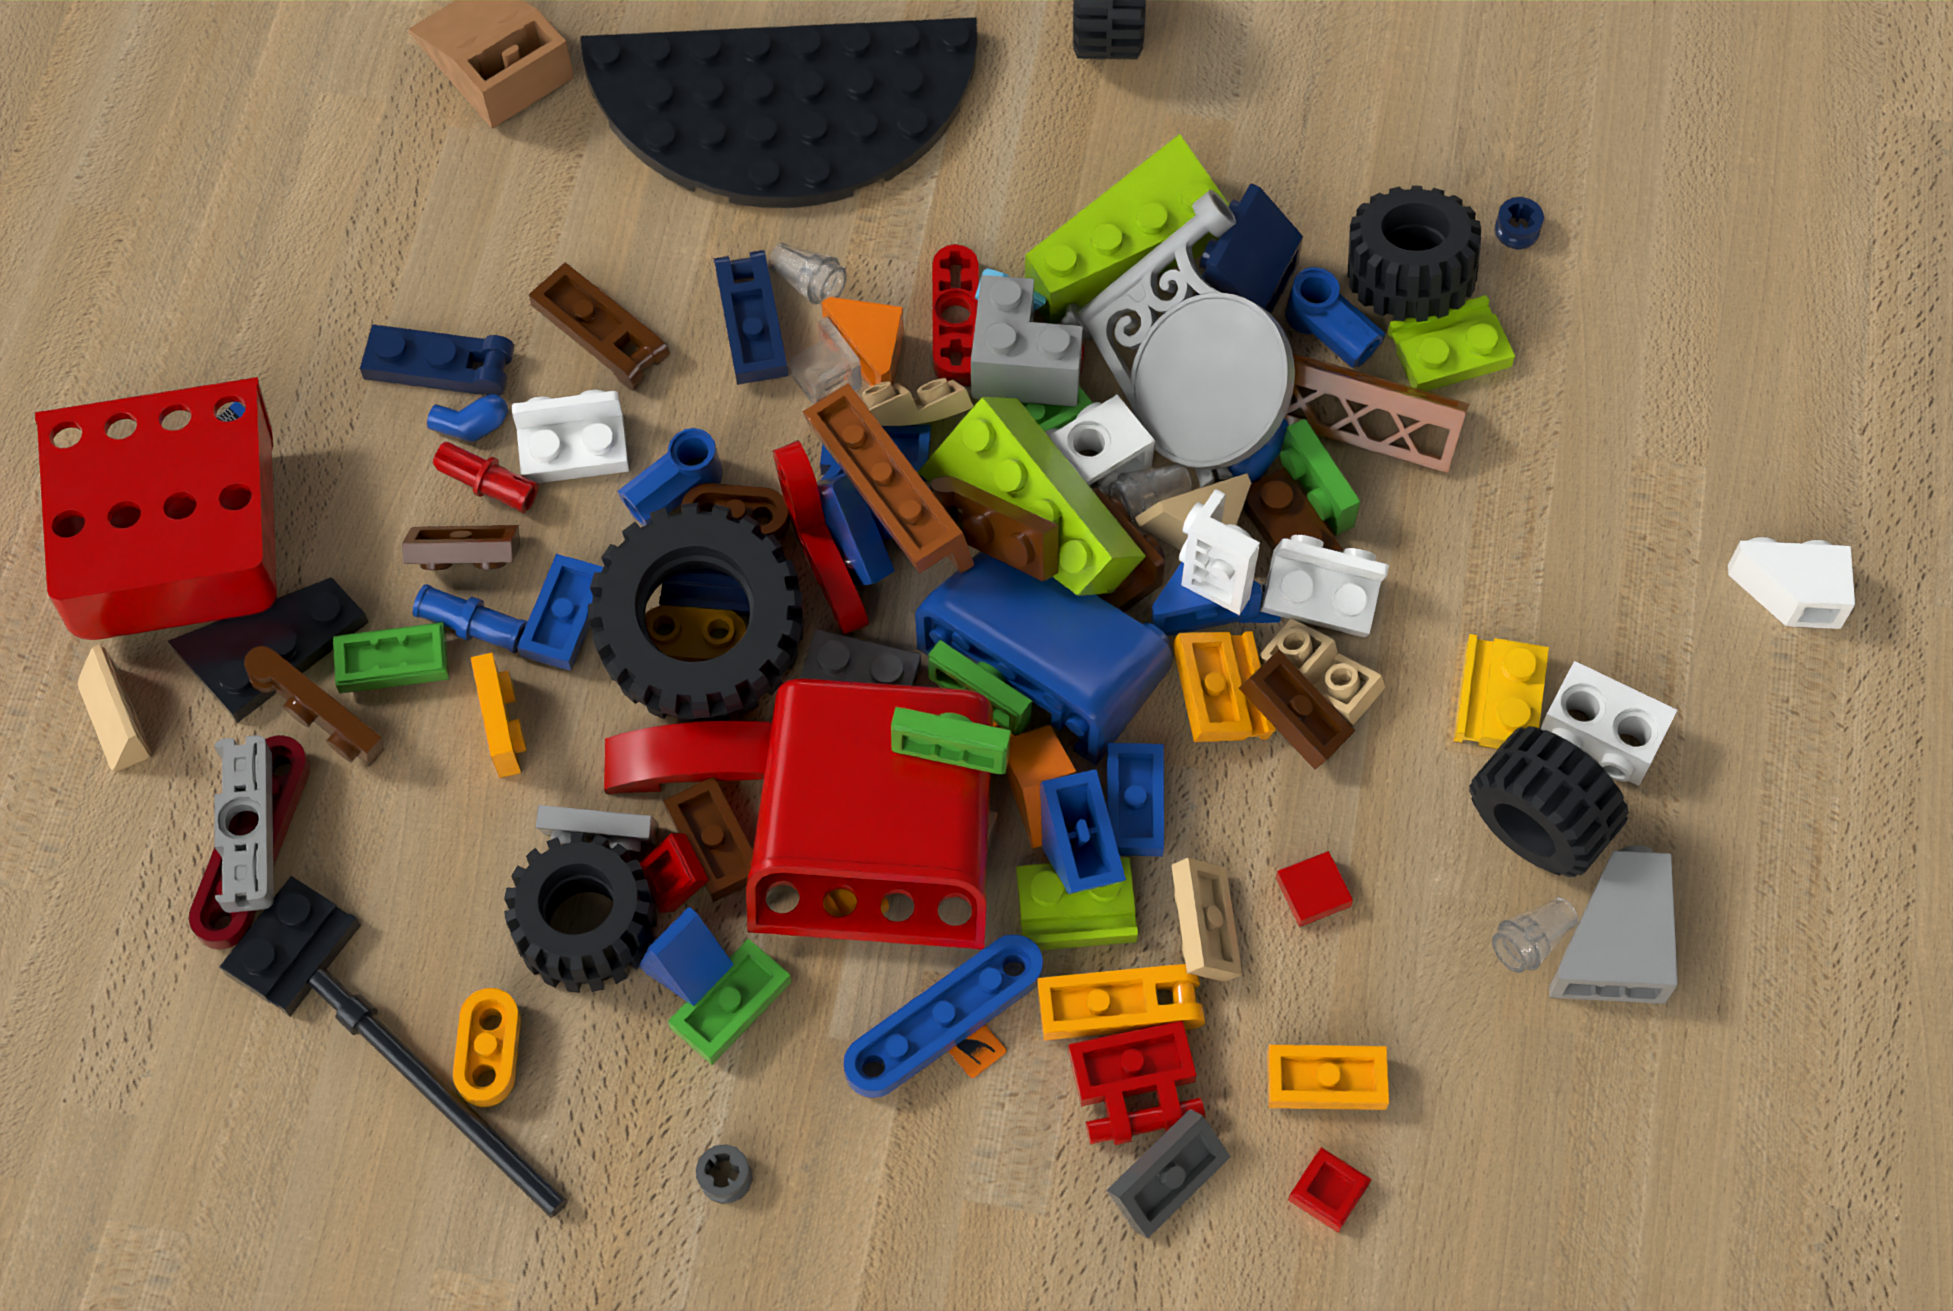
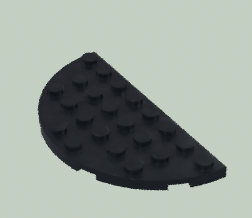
[580,17,977,208]

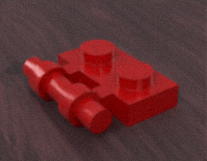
[1068,1020,1206,1146]

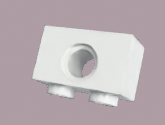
[1045,395,1155,495]

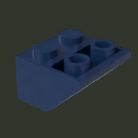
[1196,183,1303,314]

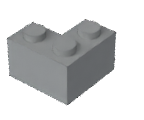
[971,275,1083,407]

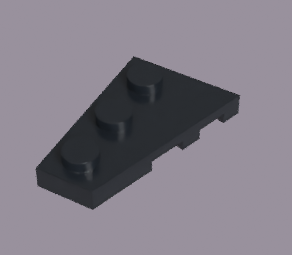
[167,577,369,723]

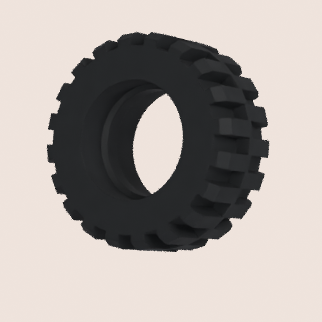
[588,503,804,723]

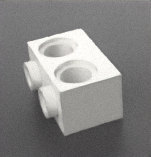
[1540,661,1677,786]

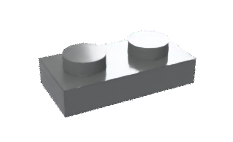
[1106,1109,1230,1239]

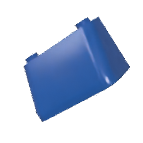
[915,551,1172,766]

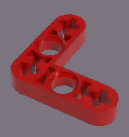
[932,244,1084,386]
[772,440,869,635]

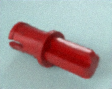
[432,442,539,514]

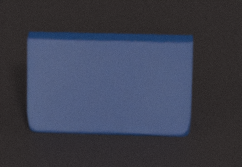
[817,473,895,585]

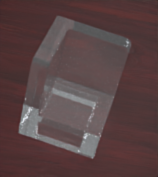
[786,317,862,405]

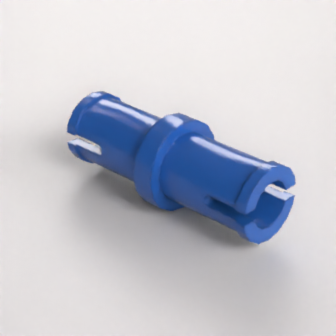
[412,584,528,653]

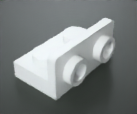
[512,390,629,483]
[1179,489,1260,615]
[1260,535,1389,638]

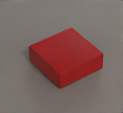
[639,833,709,913]
[1276,851,1353,927]
[1288,1147,1372,1233]

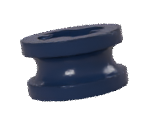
[1494,197,1544,249]

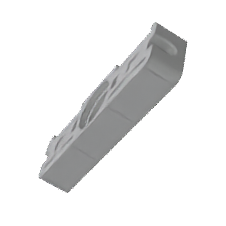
[214,735,274,913]

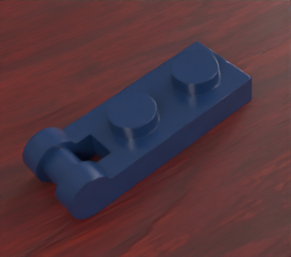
[714,250,789,385]
[360,324,515,395]

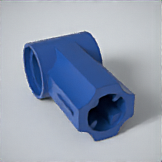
[1285,267,1385,369]
[618,428,723,526]

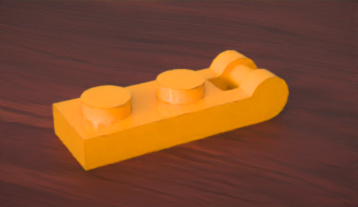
[1037,964,1205,1041]

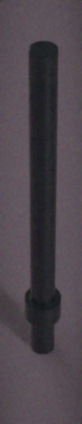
[309,968,567,1218]

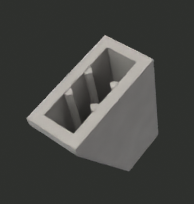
[1549,846,1678,1004]

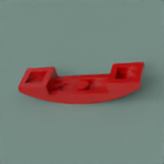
[604,721,772,794]

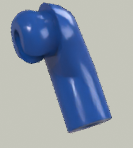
[427,394,508,442]
[1228,418,1288,483]

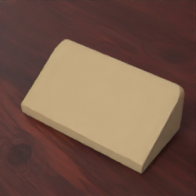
[78,644,152,772]

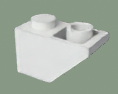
[1728,537,1855,629]

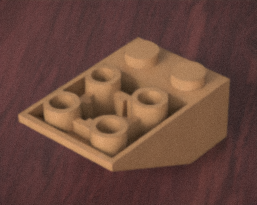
[408,0,574,129]

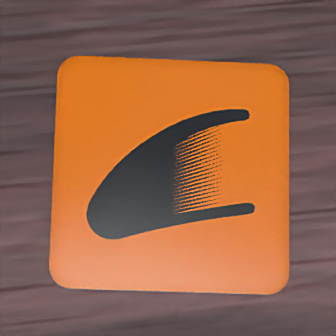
[948,1025,1006,1078]

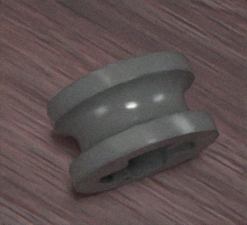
[696,1144,752,1204]

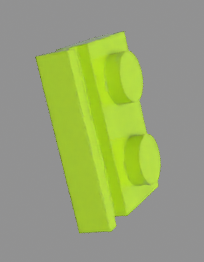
[1387,295,1515,391]
[1016,857,1138,950]

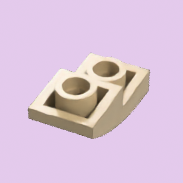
[861,378,973,426]
[1258,618,1385,727]

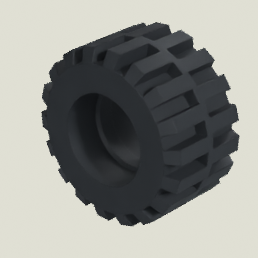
[1073,0,1146,60]
[1347,185,1481,322]
[1469,726,1629,877]
[504,833,657,993]

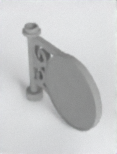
[1061,190,1295,470]

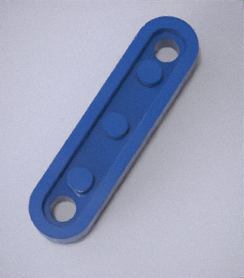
[844,934,1043,1098]

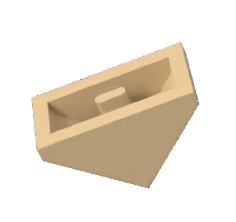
[1135,473,1251,550]

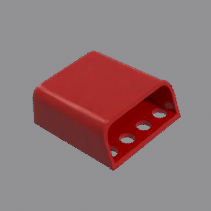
[35,377,277,640]
[746,678,993,950]

